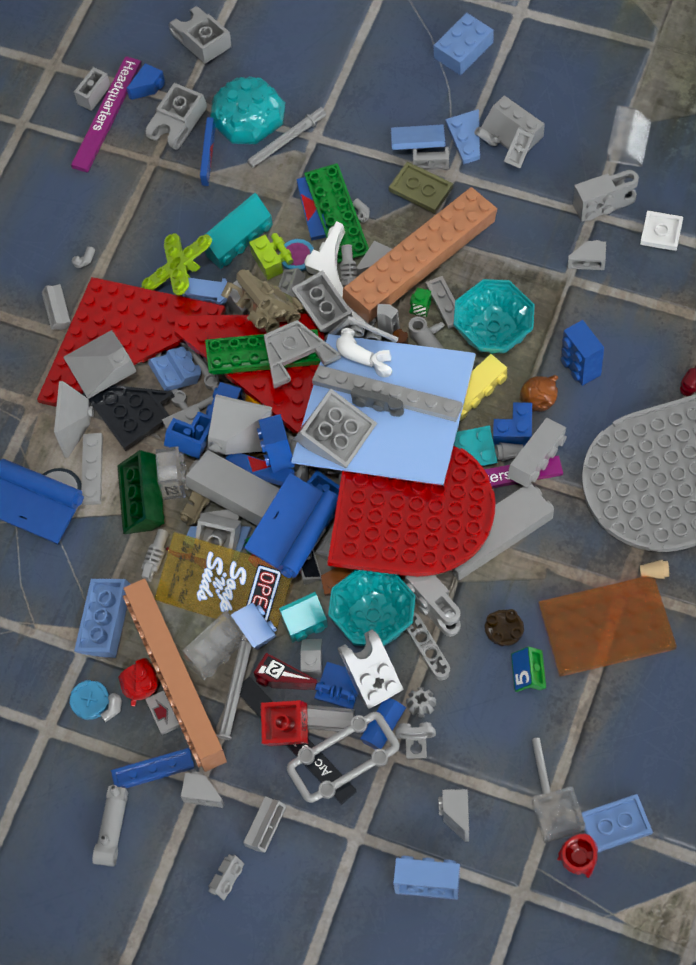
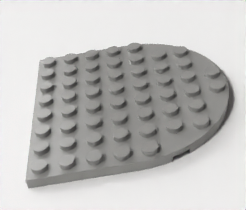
[582,394,696,552]

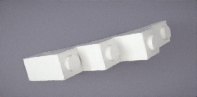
[304,222,376,326]

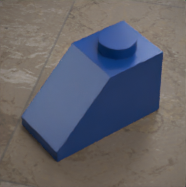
[127,63,165,100]

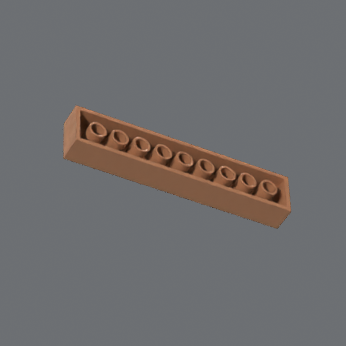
[342,187,497,323]
[123,578,227,772]

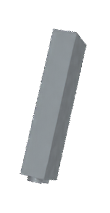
[186,450,279,526]
[450,483,554,581]

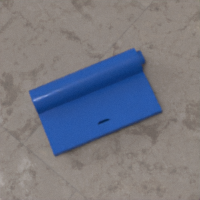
[0,459,84,544]
[244,473,338,578]

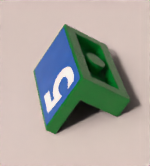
[511,646,546,692]

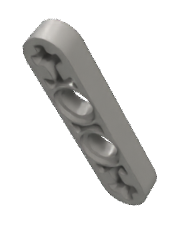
[406,612,450,680]

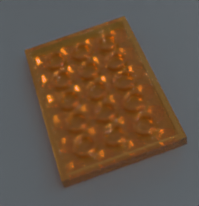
[539,576,677,677]

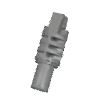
[340,244,357,286]
[141,529,169,582]

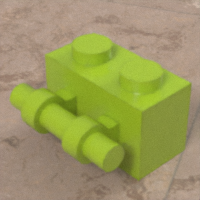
[249,233,294,280]

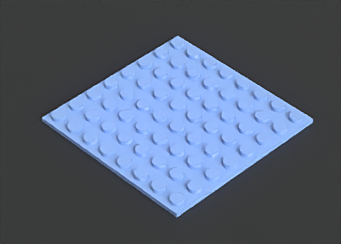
[291,334,476,485]

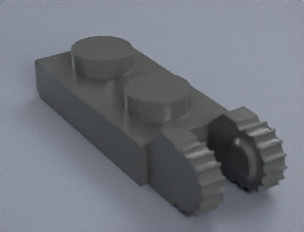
[351,387,404,417]

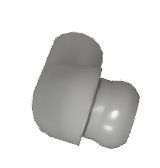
[475,127,501,146]
[353,198,370,223]
[72,247,95,268]
[100,693,122,723]

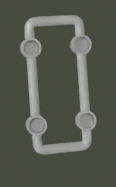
[148,341,220,410]
[287,712,400,803]

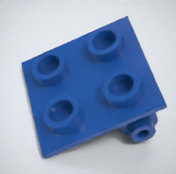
[314,662,358,709]

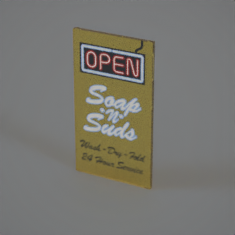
[154,532,292,634]

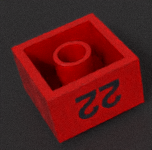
[261,700,308,746]

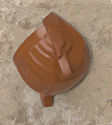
[520,375,558,412]

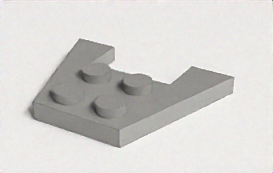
[264,320,341,389]

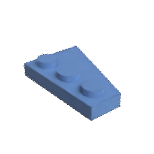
[446,109,480,164]

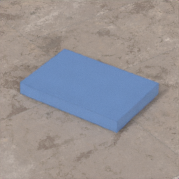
[391,124,445,150]
[579,794,653,853]

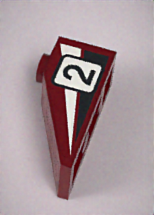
[254,653,318,690]

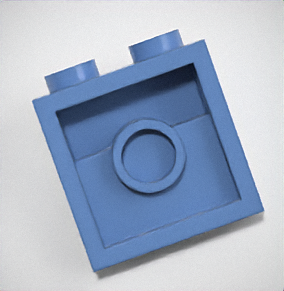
[148,346,201,391]

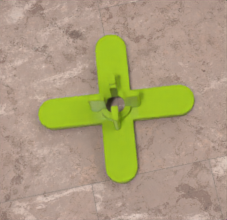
[141,233,212,296]

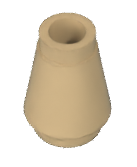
[640,559,669,579]

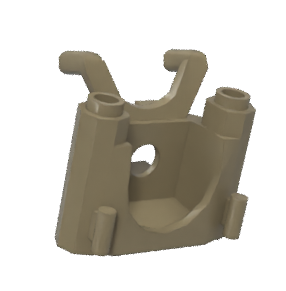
[221,269,303,333]

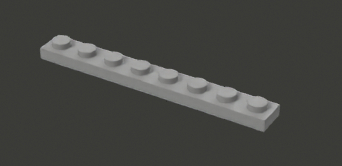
[312,365,463,422]

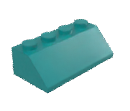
[205,193,273,269]

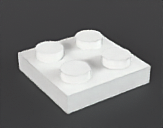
[640,211,683,251]

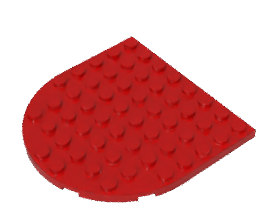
[328,446,496,576]

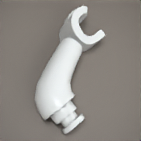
[336,328,392,378]

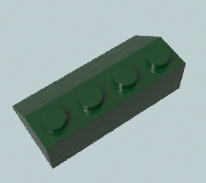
[117,450,165,534]

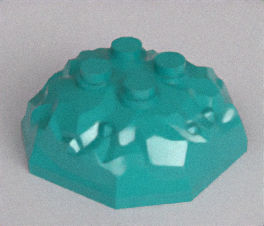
[210,76,285,144]
[454,279,535,354]
[328,570,416,646]

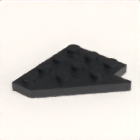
[85,385,175,451]

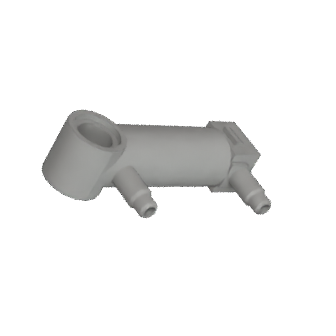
[409,316,445,349]
[93,785,128,867]

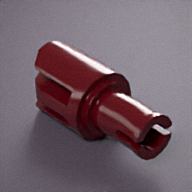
[680,365,696,396]

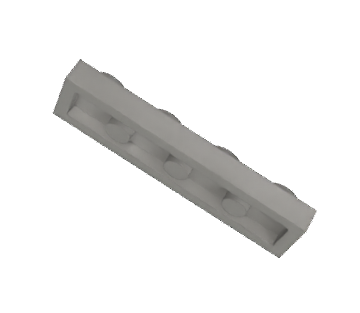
[81,433,103,505]

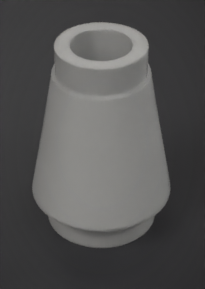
[495,442,523,461]

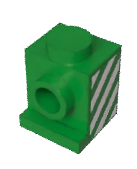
[409,288,432,317]

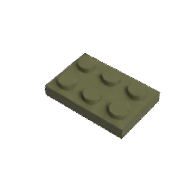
[389,162,453,213]

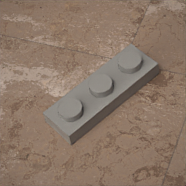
[426,276,455,329]

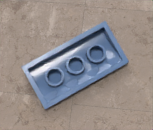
[74,579,131,658]

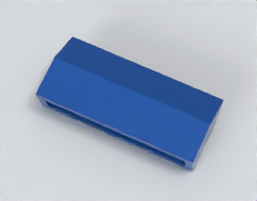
[360,698,406,750]

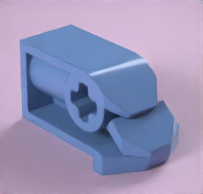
[182,278,227,305]

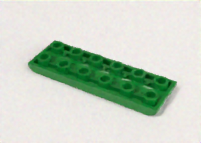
[304,163,369,264]
[205,329,321,375]

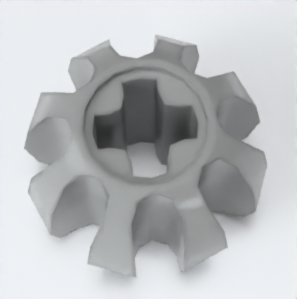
[406,687,436,718]

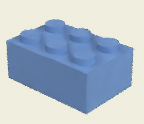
[434,13,493,76]
[394,856,460,900]

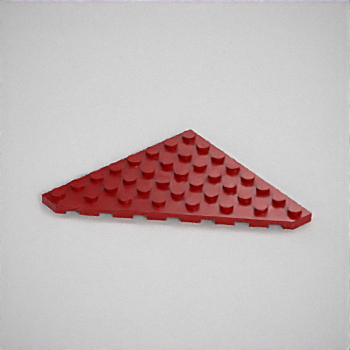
[37,277,226,407]
[175,314,324,433]

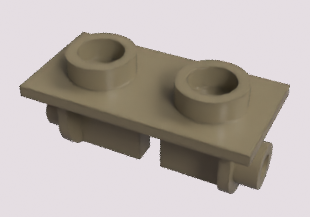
[180,490,210,526]

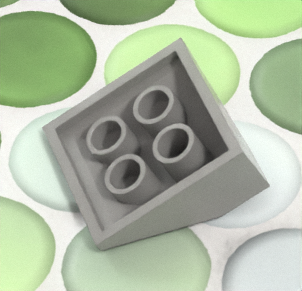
[324,316,398,343]
[63,330,137,399]
[54,381,94,458]
[294,389,377,468]
[207,394,272,455]

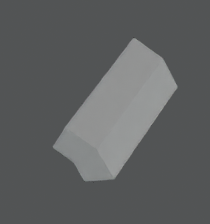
[42,284,71,330]
[377,304,400,335]
[307,705,355,732]
[243,796,287,853]

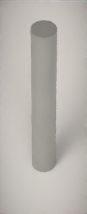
[532,738,552,799]

